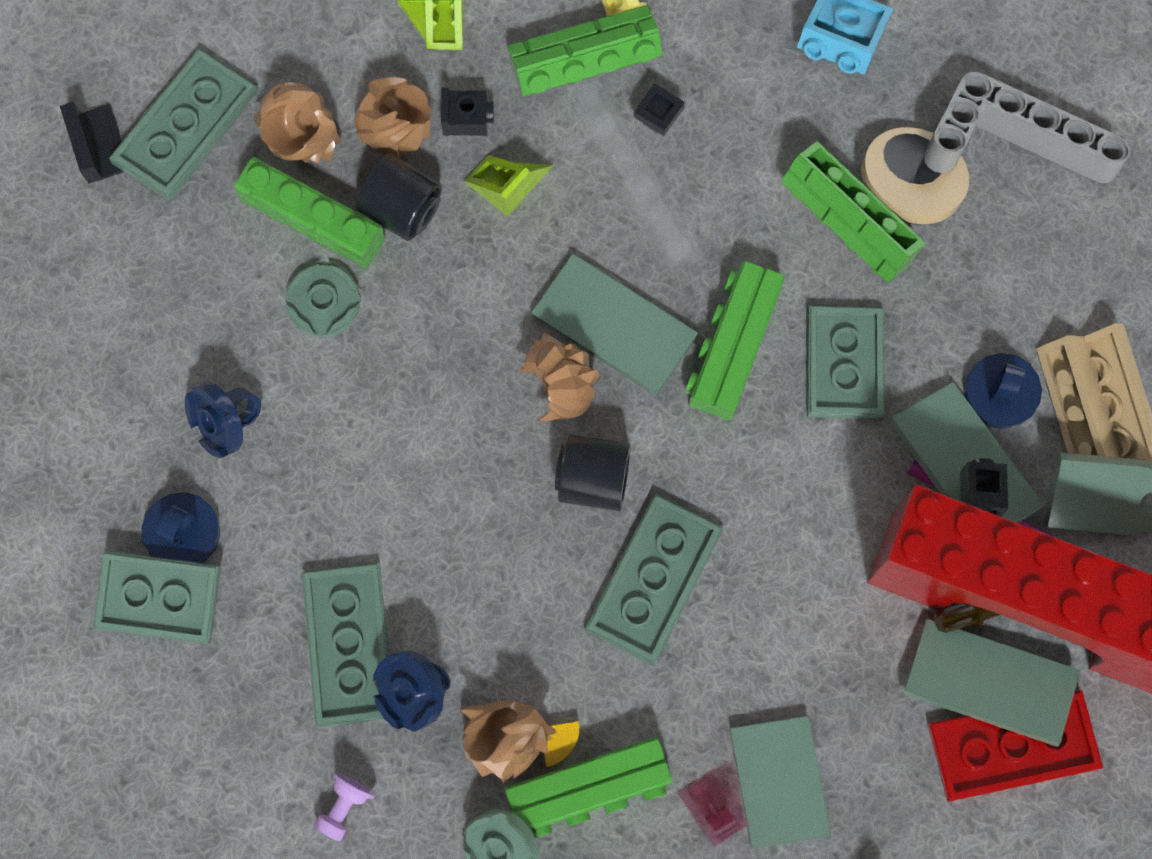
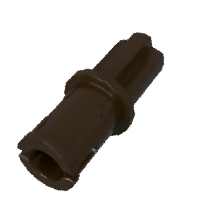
[934,603,1000,633]

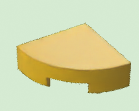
[544,721,580,768]

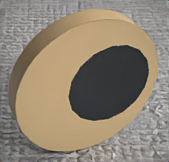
[861,127,969,224]

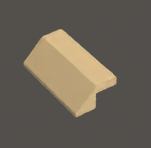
[1036,323,1152,463]

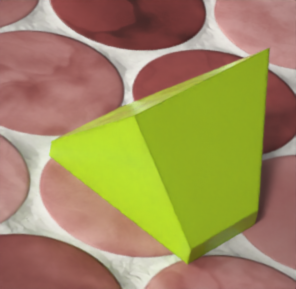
[396,0,465,50]
[464,155,554,216]

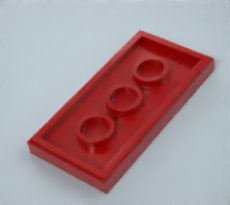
[927,690,1103,802]

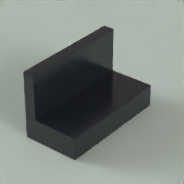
[60,101,124,184]

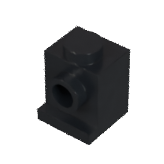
[441,88,494,136]
[960,458,1008,517]

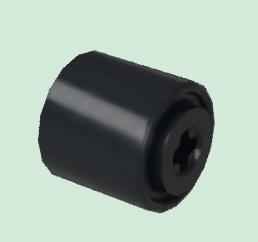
[355,153,442,241]
[555,435,631,512]

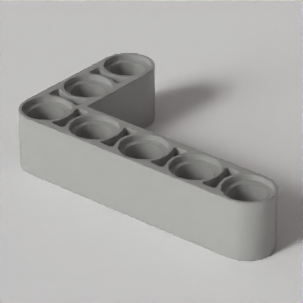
[924,72,1130,183]

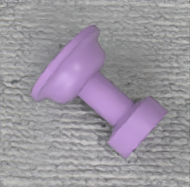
[313,772,376,841]

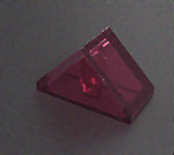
[678,773,749,848]

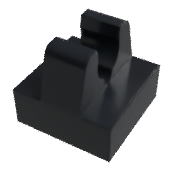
[634,83,685,136]

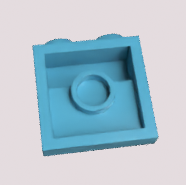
[797,0,894,75]

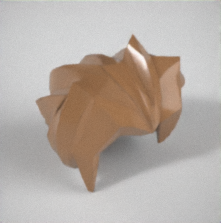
[354,77,432,158]
[253,82,342,165]
[520,331,600,421]
[460,698,557,784]

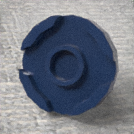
[964,353,1042,429]
[185,381,261,458]
[142,492,221,563]
[373,650,451,732]

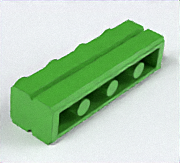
[507,5,662,97]
[781,142,926,283]
[234,157,386,270]
[685,261,785,421]
[505,737,673,839]

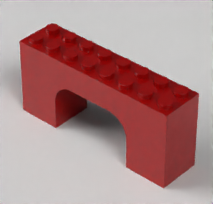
[867,484,1152,694]

